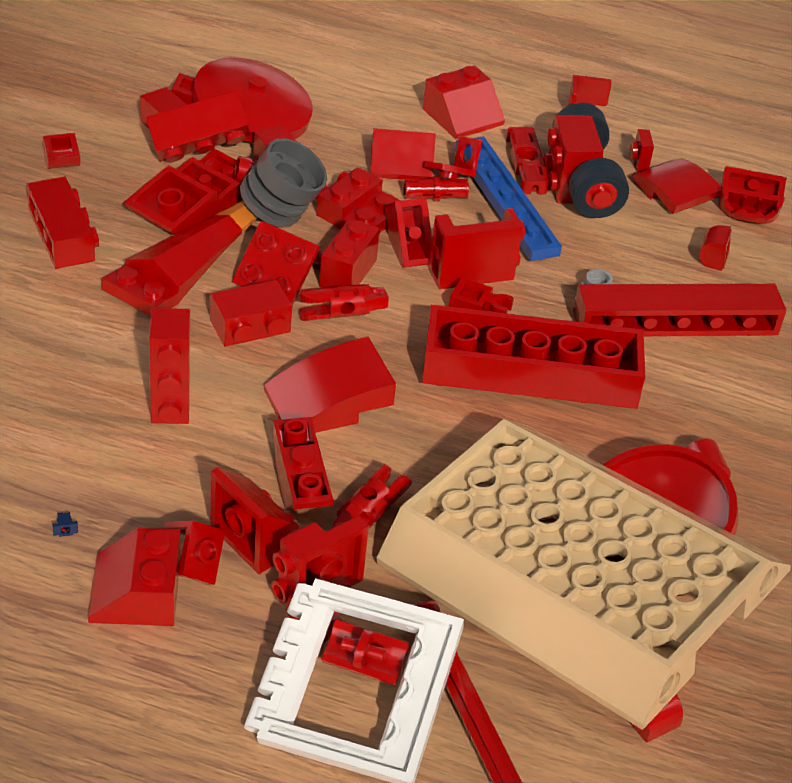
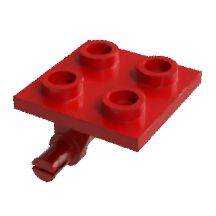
[232,221,323,307]

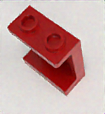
[428,208,525,290]

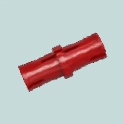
[403,176,469,202]

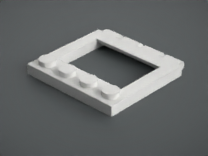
[244,579,464,783]

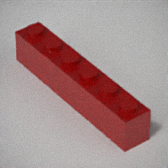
[573,283,787,337]

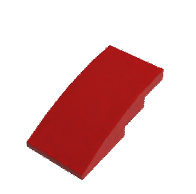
[124,148,243,235]

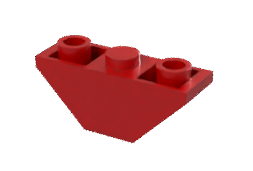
[273,417,334,510]

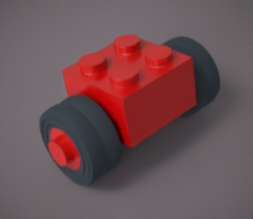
[543,103,629,218]

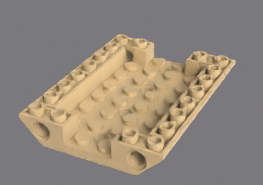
[377,419,791,730]

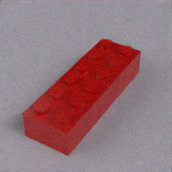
[422,304,646,409]

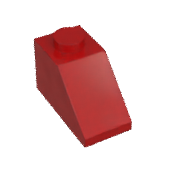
[385,198,432,268]

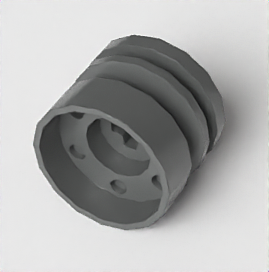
[240,138,327,227]

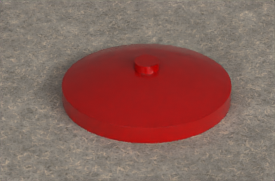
[192,57,313,143]
[603,444,739,562]

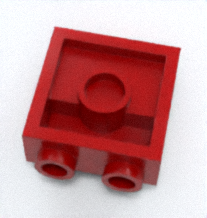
[316,167,401,234]
[271,515,369,604]

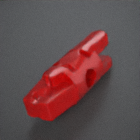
[300,284,389,321]
[332,464,412,529]

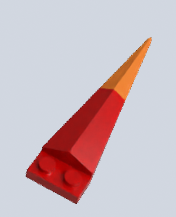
[102,201,258,316]

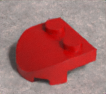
[718,166,787,224]

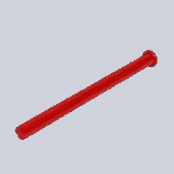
[416,601,523,783]

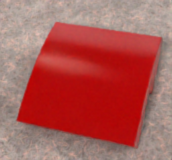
[633,158,722,214]

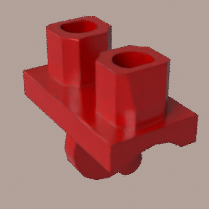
[321,619,410,687]

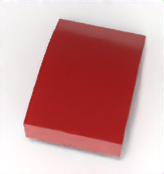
[264,336,396,433]

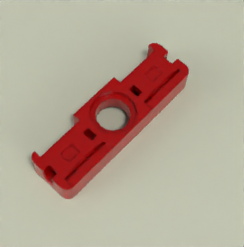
[506,127,549,195]

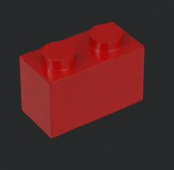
[319,218,380,288]
[210,280,292,347]

